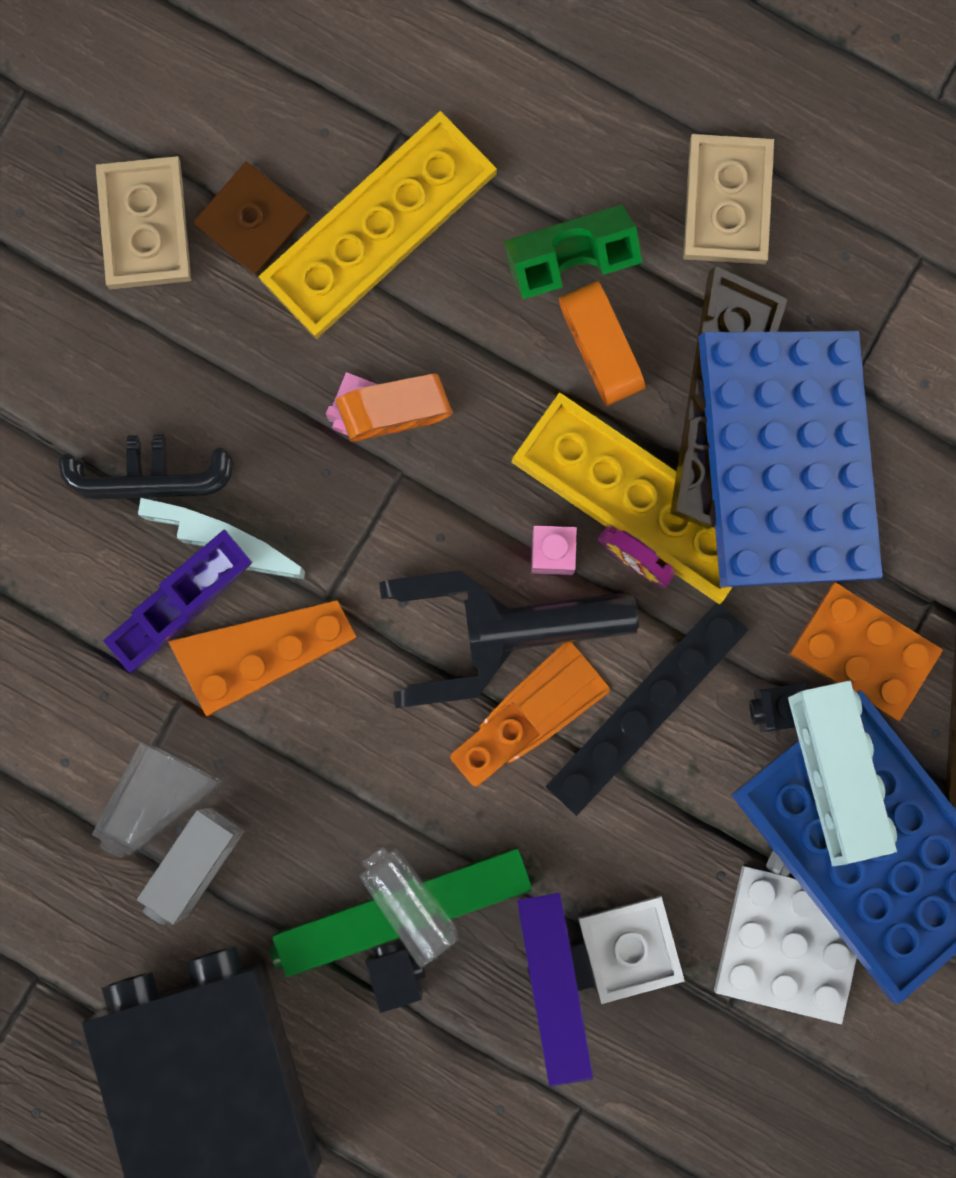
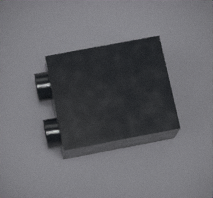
[82,946,322,1178]

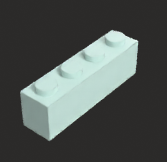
[788,680,897,867]

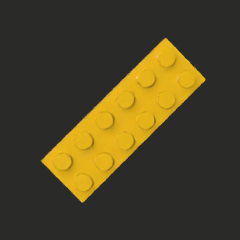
[259,111,497,340]
[511,392,732,604]

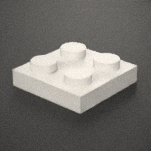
[578,896,685,1004]

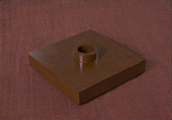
[192,161,310,278]

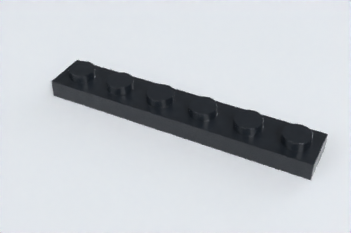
[545,602,748,816]

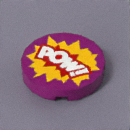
[598,525,675,588]

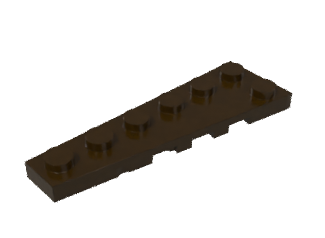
[670,266,788,529]

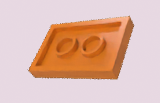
[788,582,943,722]

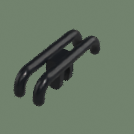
[59,434,233,500]

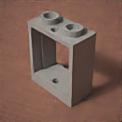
[137,807,245,925]

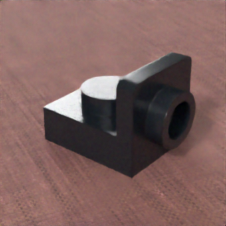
[749,683,807,732]

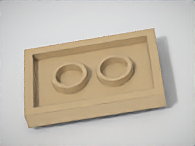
[683,134,774,265]
[96,156,191,290]

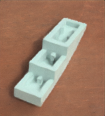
[138,498,305,579]

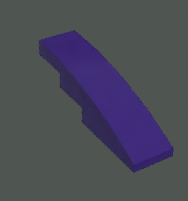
[103,529,253,673]
[517,893,593,1087]

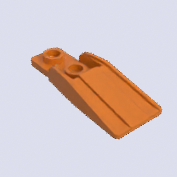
[450,642,610,787]

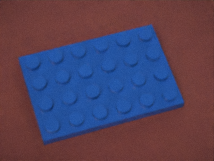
[698,331,883,588]
[730,690,956,1004]

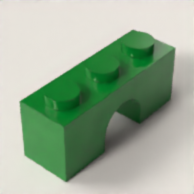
[503,205,642,300]

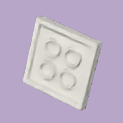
[714,865,857,1024]

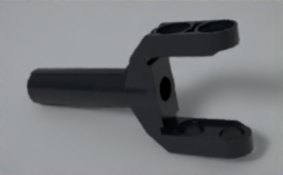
[379,570,639,708]

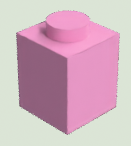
[531,526,577,575]

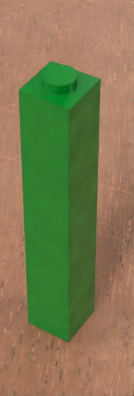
[269,847,533,978]

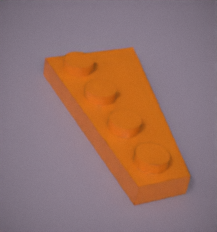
[168,600,358,717]

